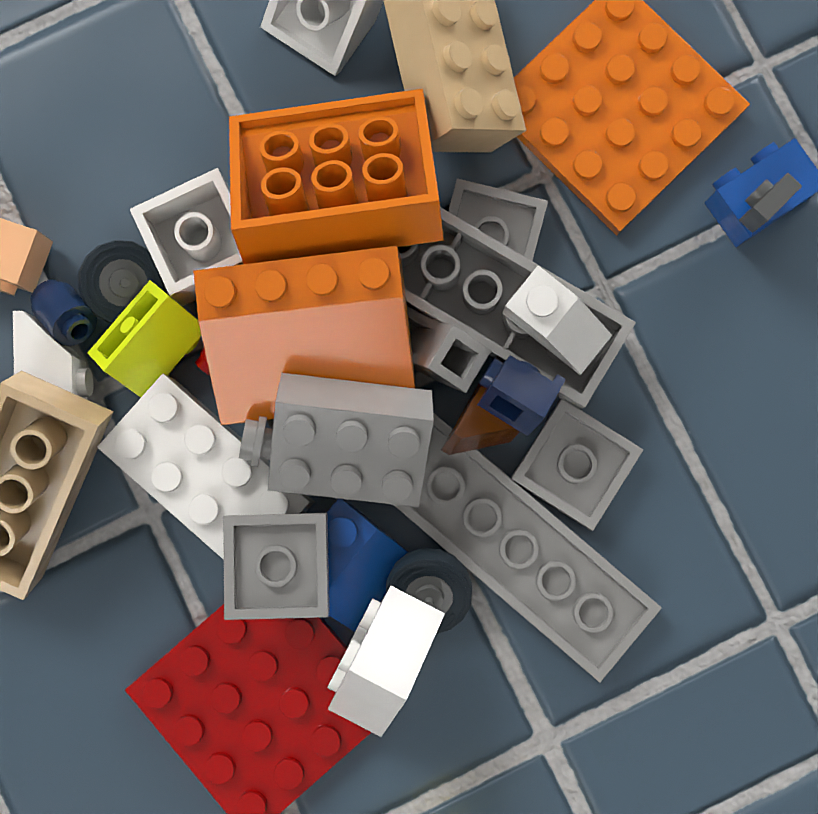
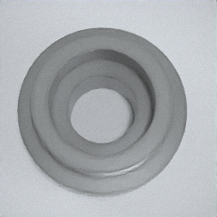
[239,416,273,467]

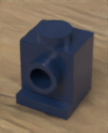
[477,355,566,436]

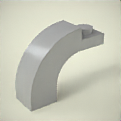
[407,306,491,393]

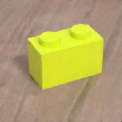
[87,280,201,397]

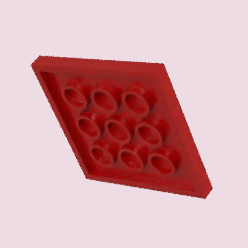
[125,604,372,814]

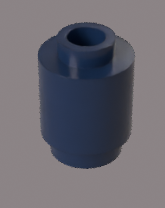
[30,280,97,346]

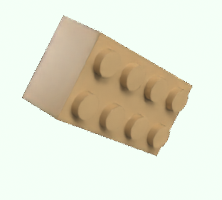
[383,0,526,152]
[0,370,114,600]

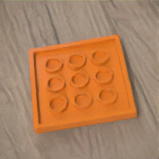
[514,0,750,236]

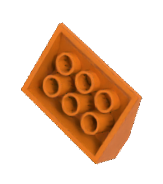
[229,89,444,264]
[193,246,416,425]

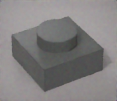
[739,173,802,233]

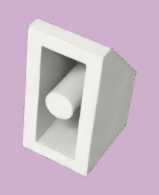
[502,266,612,375]
[13,311,93,399]

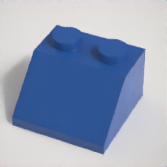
[327,498,409,632]

